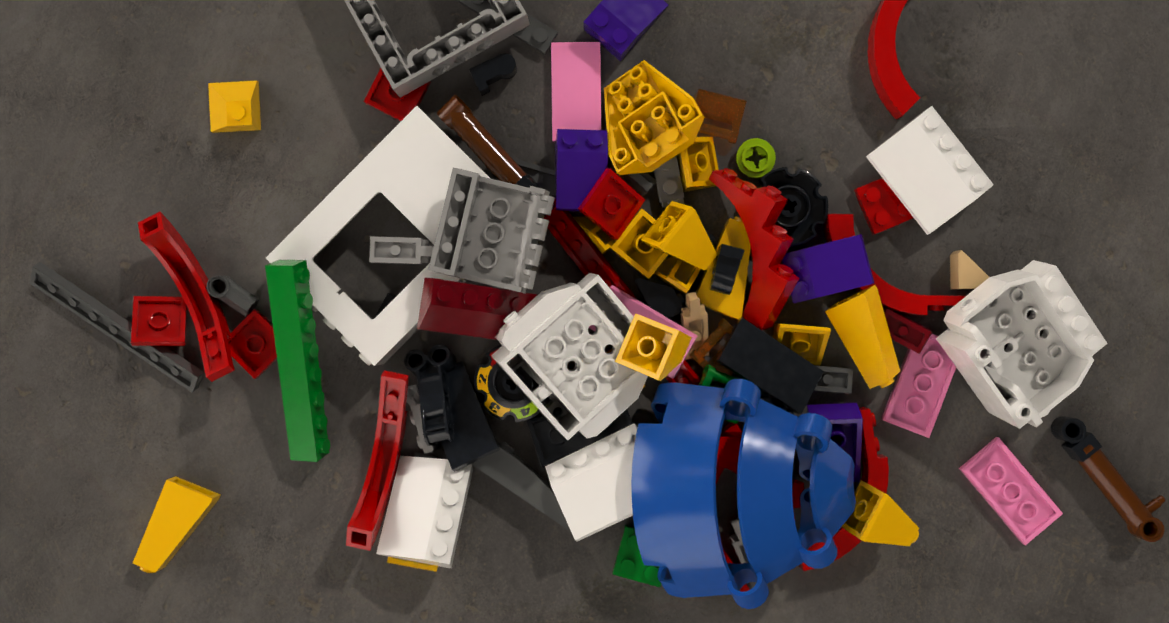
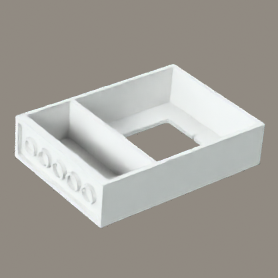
[266,106,491,366]

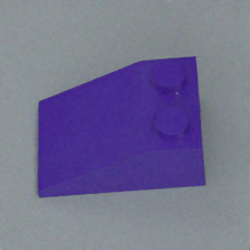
[584,0,669,61]
[555,129,608,211]
[782,234,874,303]
[807,403,863,482]

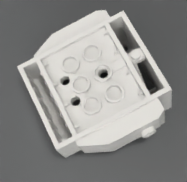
[936,260,1108,429]
[491,273,648,440]

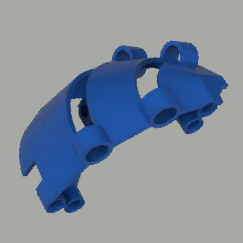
[631,379,856,609]

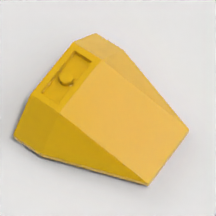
[604,60,705,175]

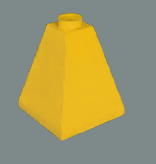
[641,201,717,270]
[842,480,919,546]

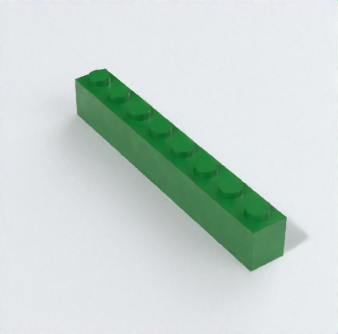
[265,260,330,462]

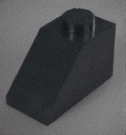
[634,278,686,319]

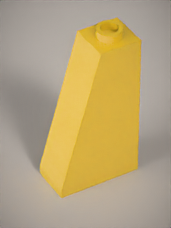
[696,216,751,320]
[825,285,900,389]
[132,476,221,573]

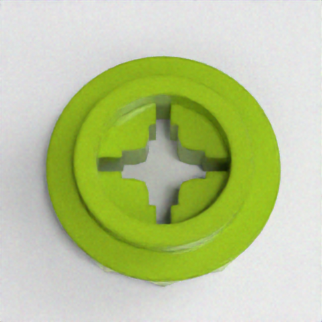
[736,138,776,178]

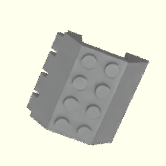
[428,167,555,294]

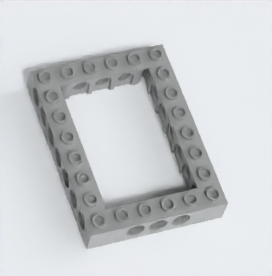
[344,0,530,98]

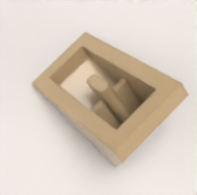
[950,250,989,290]

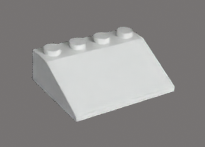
[866,106,994,235]
[545,424,638,542]
[376,456,473,568]

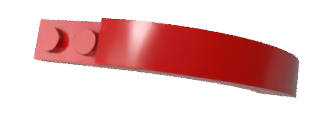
[867,0,921,120]
[138,212,235,382]
[824,214,966,316]
[346,370,409,551]
[799,407,889,571]

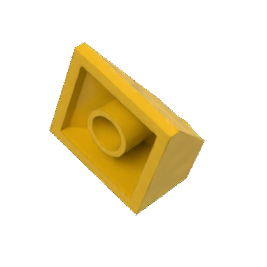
[208,81,261,133]
[615,313,692,381]

